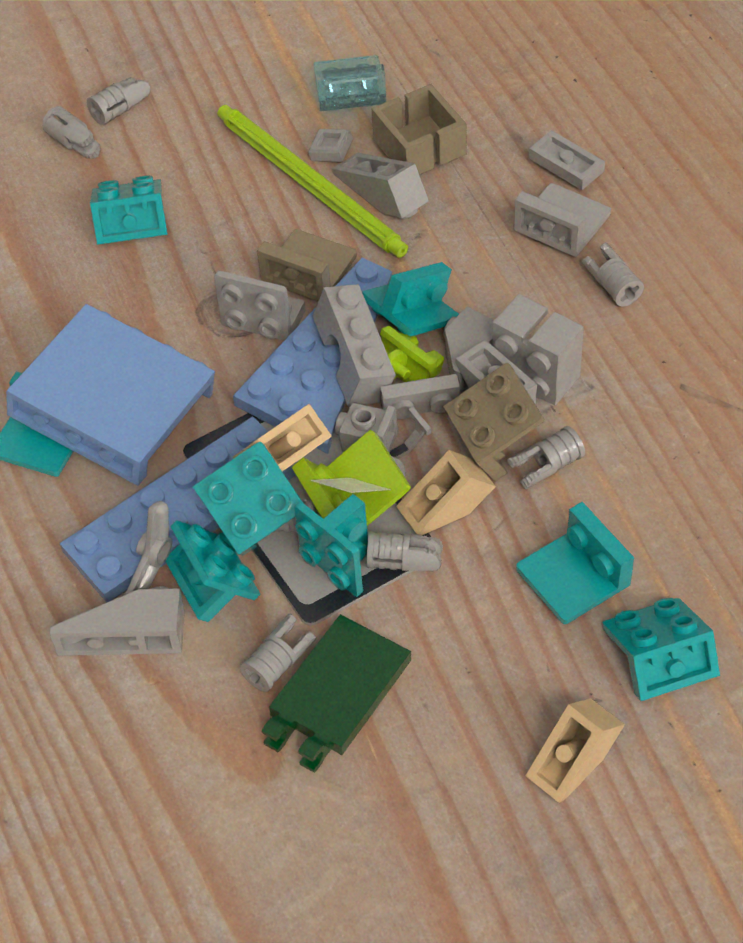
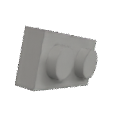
[529,130,605,190]
[380,374,460,419]

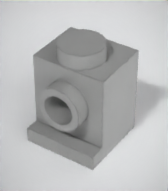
[335,403,398,453]

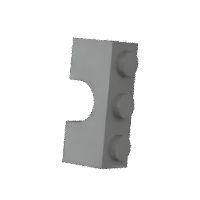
[313,284,396,406]

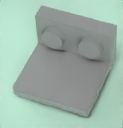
[514,183,611,257]
[214,270,306,341]

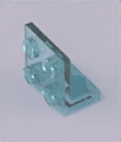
[313,55,386,111]

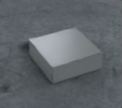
[308,129,353,162]

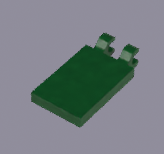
[262,614,411,773]

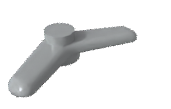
[125,501,173,595]

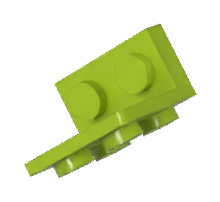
[292,430,411,526]

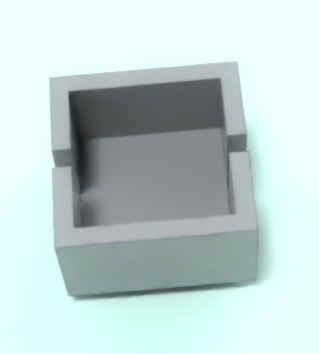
[492,294,584,405]

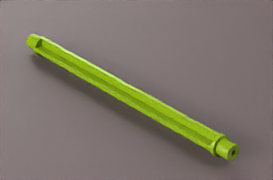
[217,104,409,258]

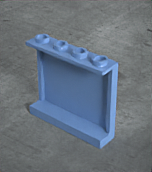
[6,304,215,486]

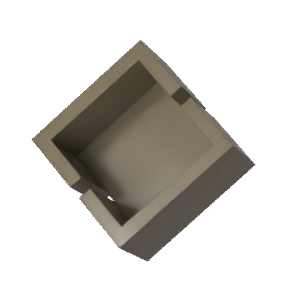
[371,84,467,175]

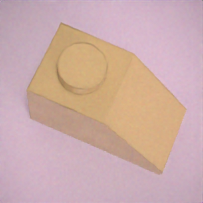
[233,404,332,472]
[396,450,496,536]
[525,698,625,803]

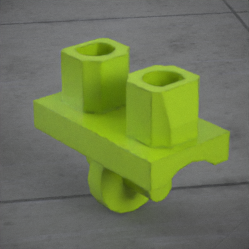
[380,326,444,382]

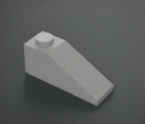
[332,153,429,219]
[50,586,185,656]

